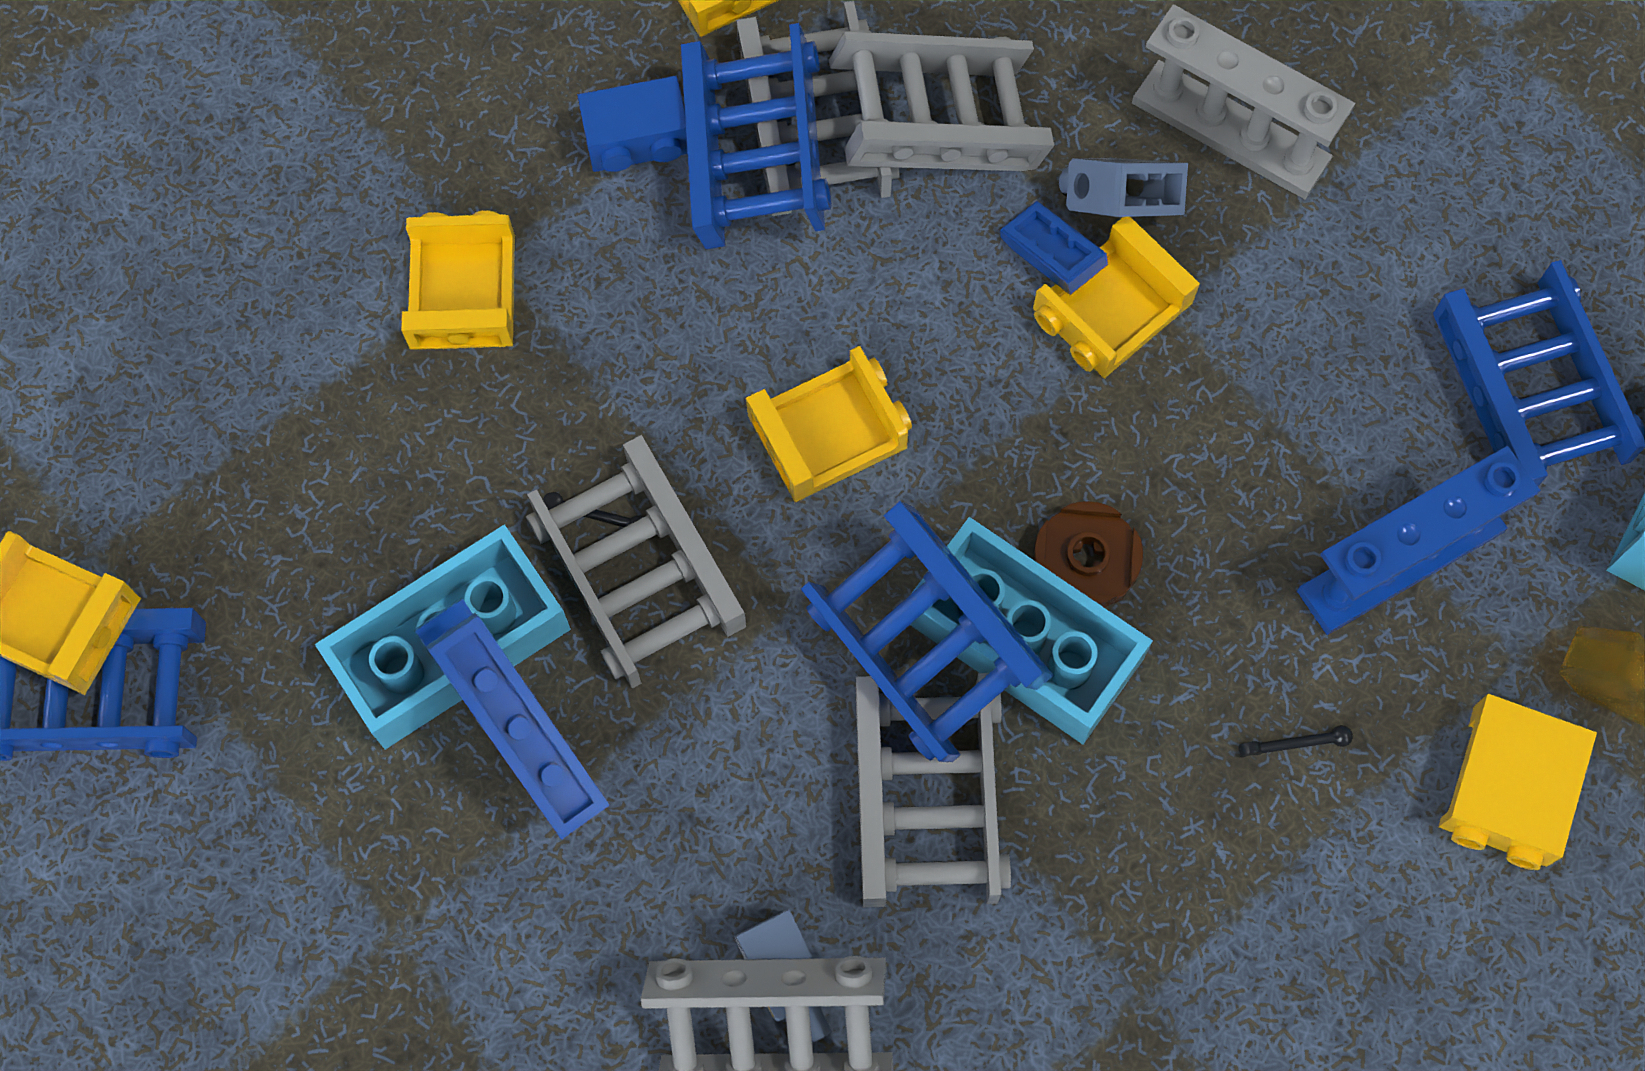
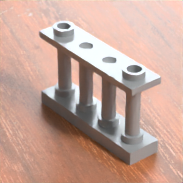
[736,1,899,216]
[1132,4,1356,200]
[829,30,1054,171]
[526,435,746,688]
[856,673,1011,908]
[641,956,894,1071]

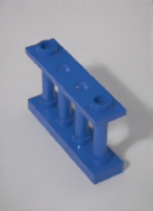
[681,23,832,249]
[1433,260,1645,486]
[1297,445,1541,635]
[801,501,1054,762]
[414,598,609,840]
[0,608,206,761]

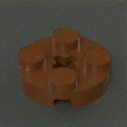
[1033,501,1143,608]

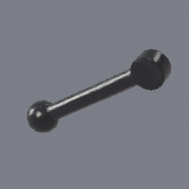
[543,492,643,527]
[1238,725,1353,758]

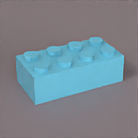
[910,517,1153,744]
[315,524,571,750]

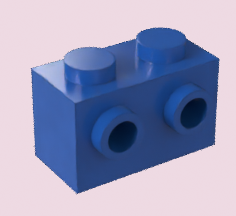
[577,76,688,172]

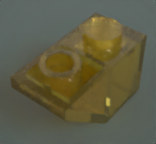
[1559,625,1645,727]

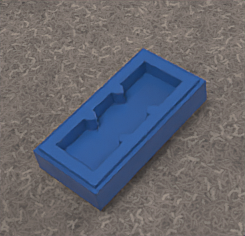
[999,201,1108,295]

